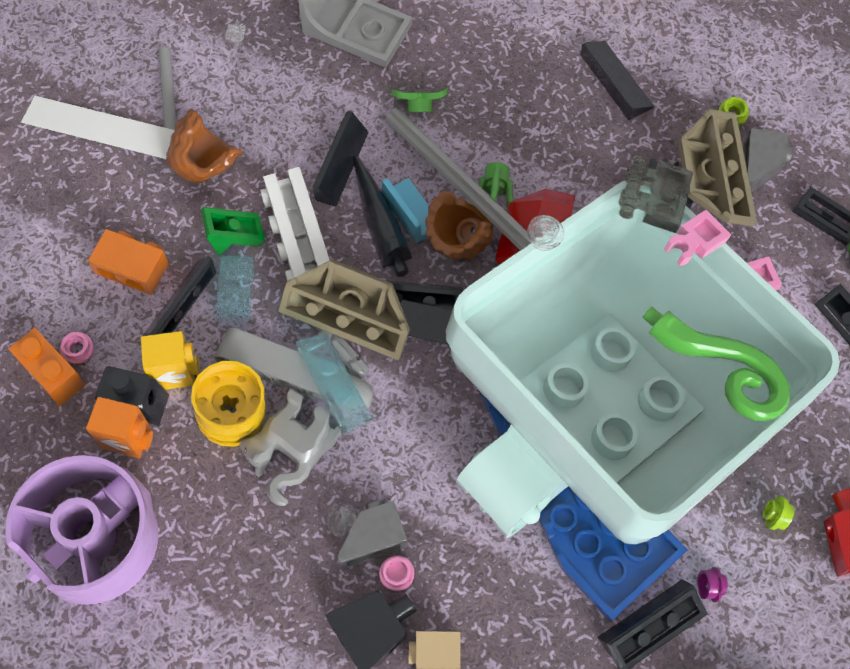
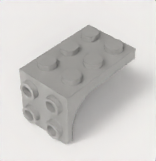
[297,0,412,68]

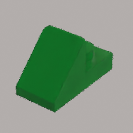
[201,207,265,255]

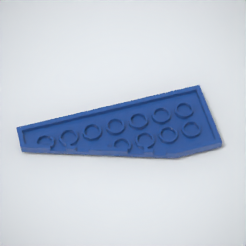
[479,391,688,623]

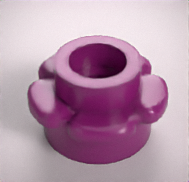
[697,567,728,603]

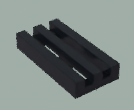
[792,186,850,246]

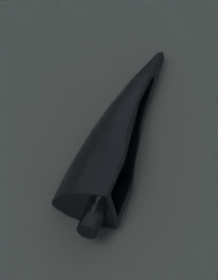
[353,155,412,277]

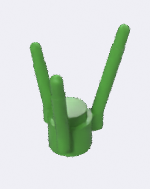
[472,162,514,206]

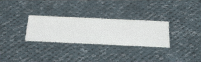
[21,96,175,159]

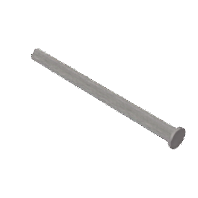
[386,108,535,251]

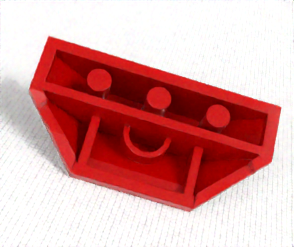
[495,188,576,266]

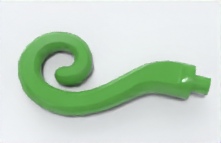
[642,306,791,422]

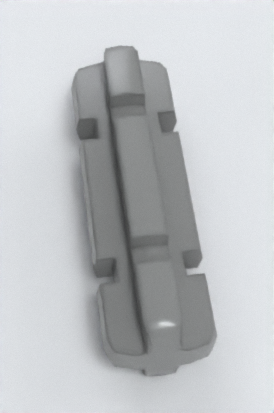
[318,329,369,379]

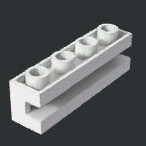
[260,167,329,281]

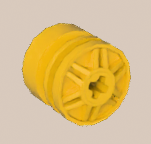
[191,361,266,447]

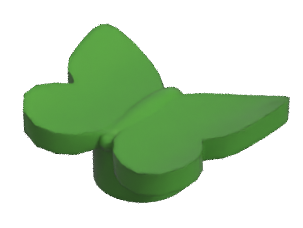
[391,87,448,112]

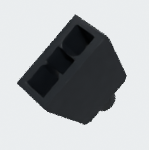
[95,366,169,426]
[325,591,417,669]

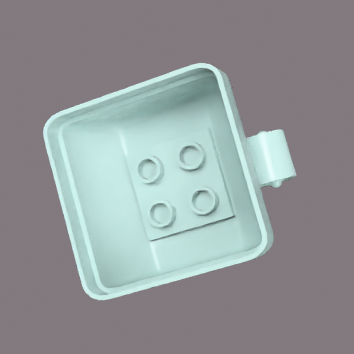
[446,176,840,544]

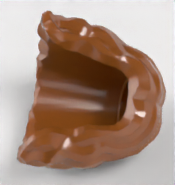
[166,109,243,183]
[425,191,494,261]

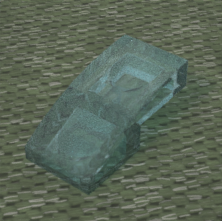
[216,256,254,320]

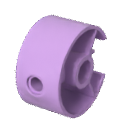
[5,455,158,605]

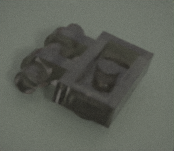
[618,156,693,233]

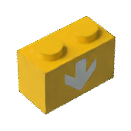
[141,331,200,390]

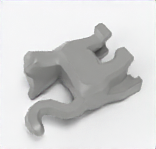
[239,389,344,506]

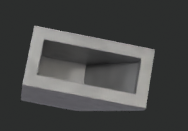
[743,128,792,193]
[337,500,407,570]

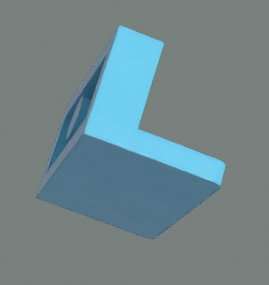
[382,178,429,243]

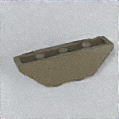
[678,109,757,226]
[278,259,410,361]

